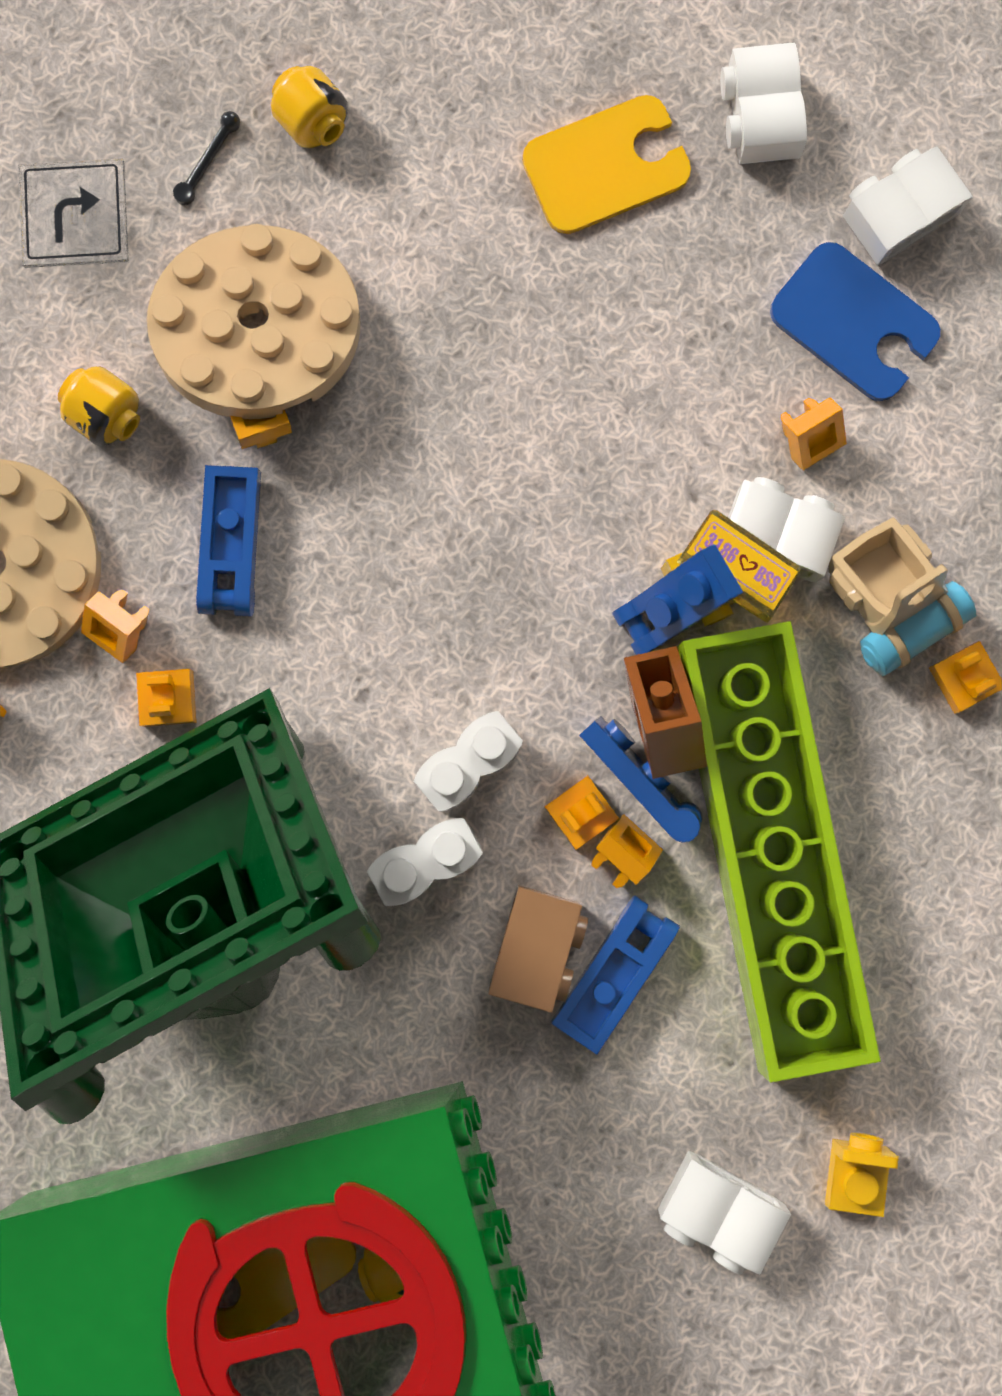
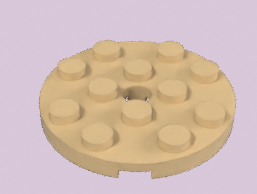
[147,224,361,419]
[0,459,101,669]

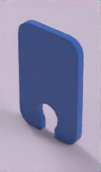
[770,242,941,401]

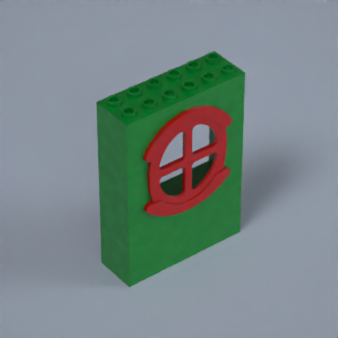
[0,1081,556,1396]

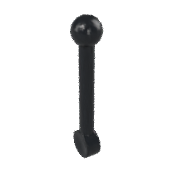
[173,111,240,205]

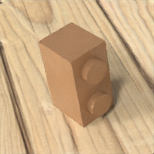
[488,885,589,1013]

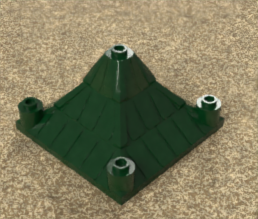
[0,688,381,1124]

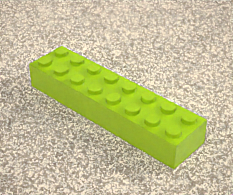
[677,621,881,1083]

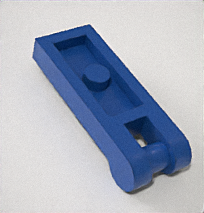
[196,465,261,617]
[612,544,743,655]
[579,716,703,843]
[551,896,680,1055]

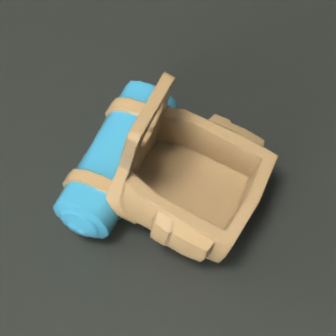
[828,517,977,676]

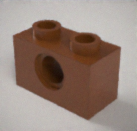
[624,646,707,779]

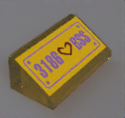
[677,509,801,623]

